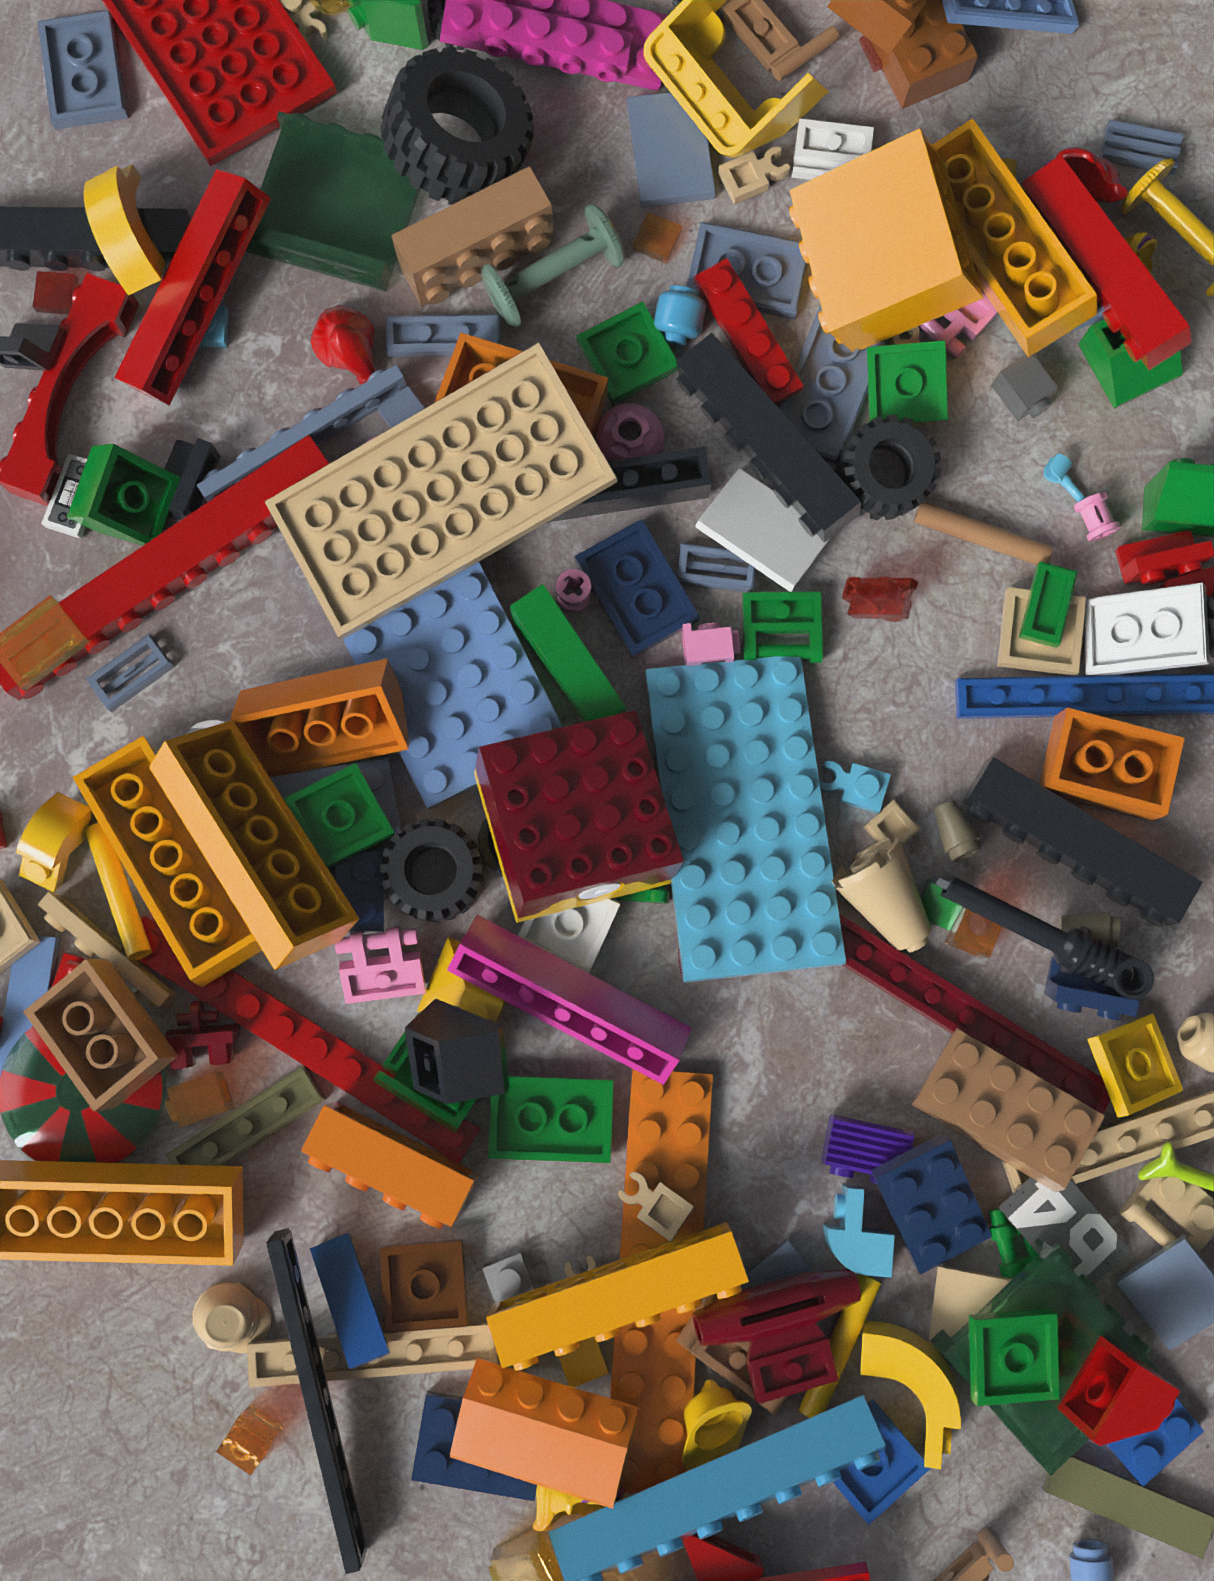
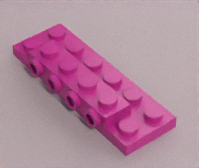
[439,0,668,91]

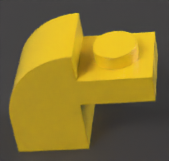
[16,792,92,892]

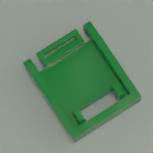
[373,1012,478,1134]

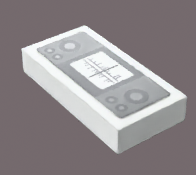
[41,453,87,539]

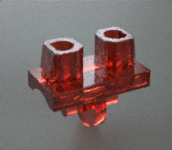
[842,577,918,622]

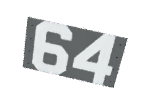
[999,1177,1131,1300]

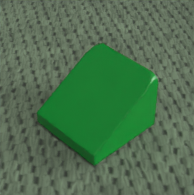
[920,877,963,931]

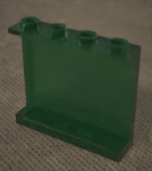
[245,111,420,292]
[930,1238,1159,1476]

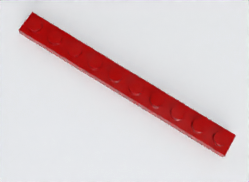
[122,915,482,1164]

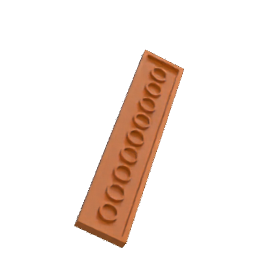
[610,1069,713,1493]

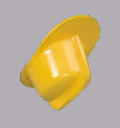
[682,1379,752,1471]

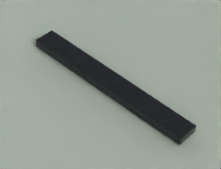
[266,1228,368,1574]

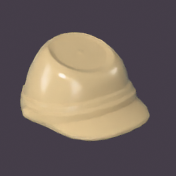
[192,1282,272,1354]

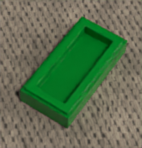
[1019,561,1078,648]

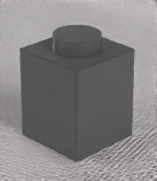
[991,354,1058,422]

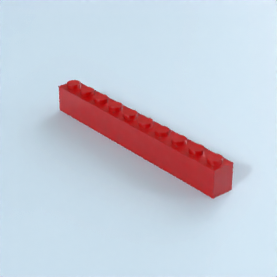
[0,435,329,701]

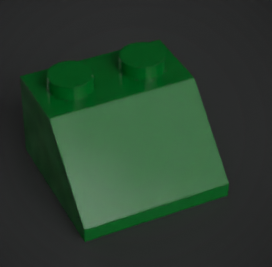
[347,0,429,50]
[66,444,181,546]

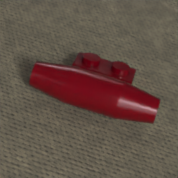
[692,1268,861,1404]

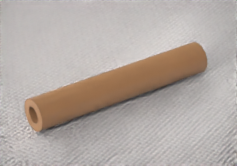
[913,502,1054,565]

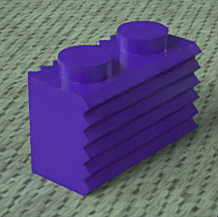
[821,1114,915,1184]

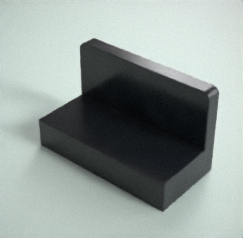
[0,323,65,371]
[164,438,221,521]

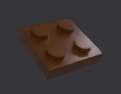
[379,1239,469,1333]

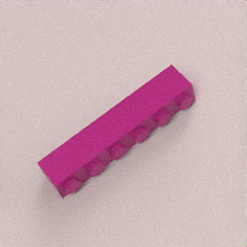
[447,915,692,1085]

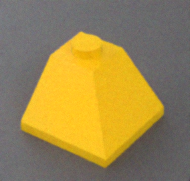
[417,937,507,1024]

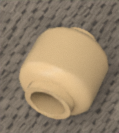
[1177,1012,1214,1073]

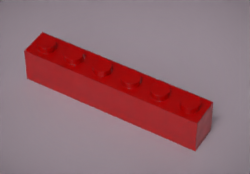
[1021,155,1191,370]
[114,169,271,406]

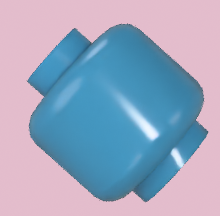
[654,285,707,345]

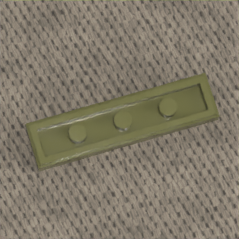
[165,1065,327,1166]
[1042,1448,1214,1559]

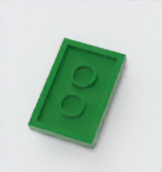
[488,1076,613,1163]

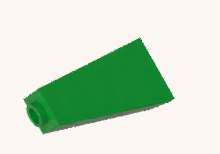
[510,584,626,722]

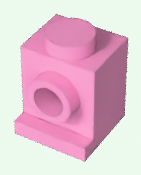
[681,623,740,666]

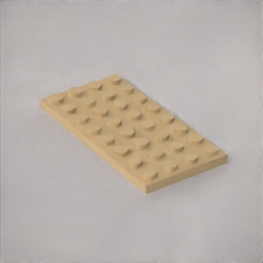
[265,343,618,640]

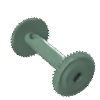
[481,204,625,327]

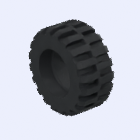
[380,47,534,205]

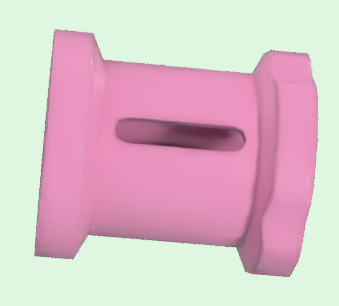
[1073,492,1122,542]
[556,569,591,612]

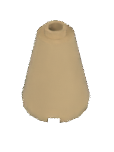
[831,837,931,952]

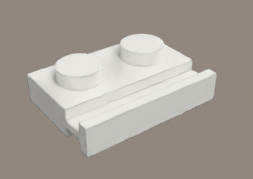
[791,118,874,180]

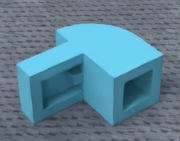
[823,1184,895,1278]

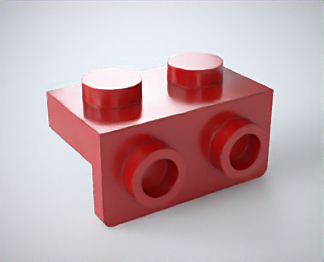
[1115,530,1214,585]

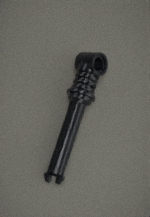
[930,875,1154,999]

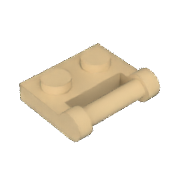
[1119,1177,1214,1253]

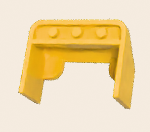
[644,0,829,158]

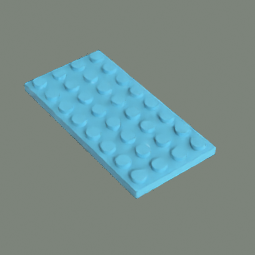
[645,656,846,983]

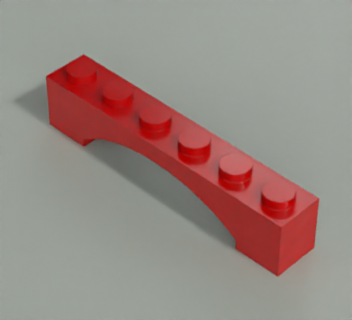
[0,273,139,507]

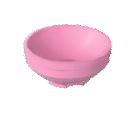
[595,403,664,462]

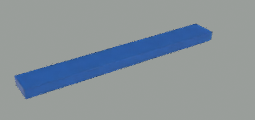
[955,674,1214,719]

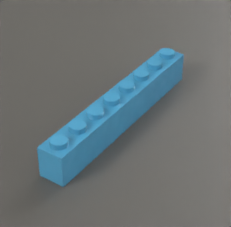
[548,1395,886,1581]

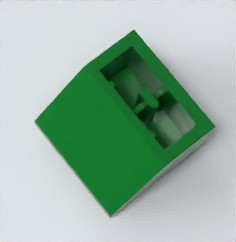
[1078,319,1183,409]
[1142,458,1214,538]

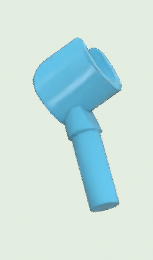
[1044,453,1086,503]

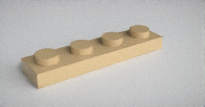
[37,892,180,1009]

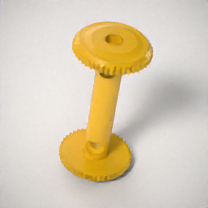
[1121,158,1214,297]

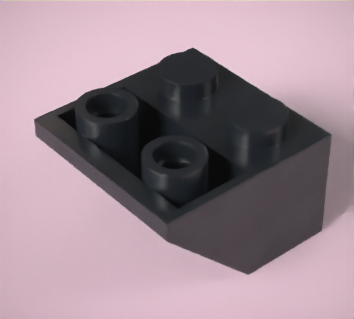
[405,998,510,1104]

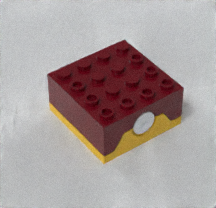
[474,710,684,923]

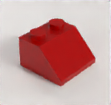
[1057,1335,1180,1446]

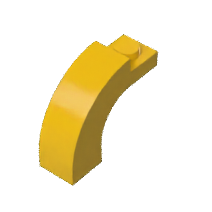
[83,164,166,295]
[860,1320,961,1469]

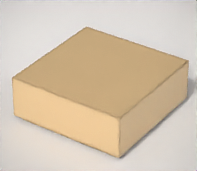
[863,800,921,845]

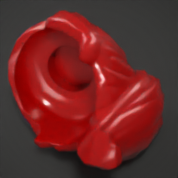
[1043,147,1128,203]
[311,305,376,385]

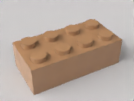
[391,166,554,307]
[911,1029,1105,1192]

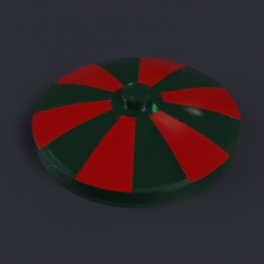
[0,1026,166,1163]

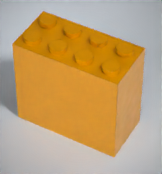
[789,128,984,352]

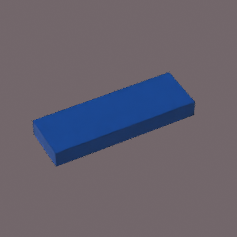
[309,1233,391,1370]

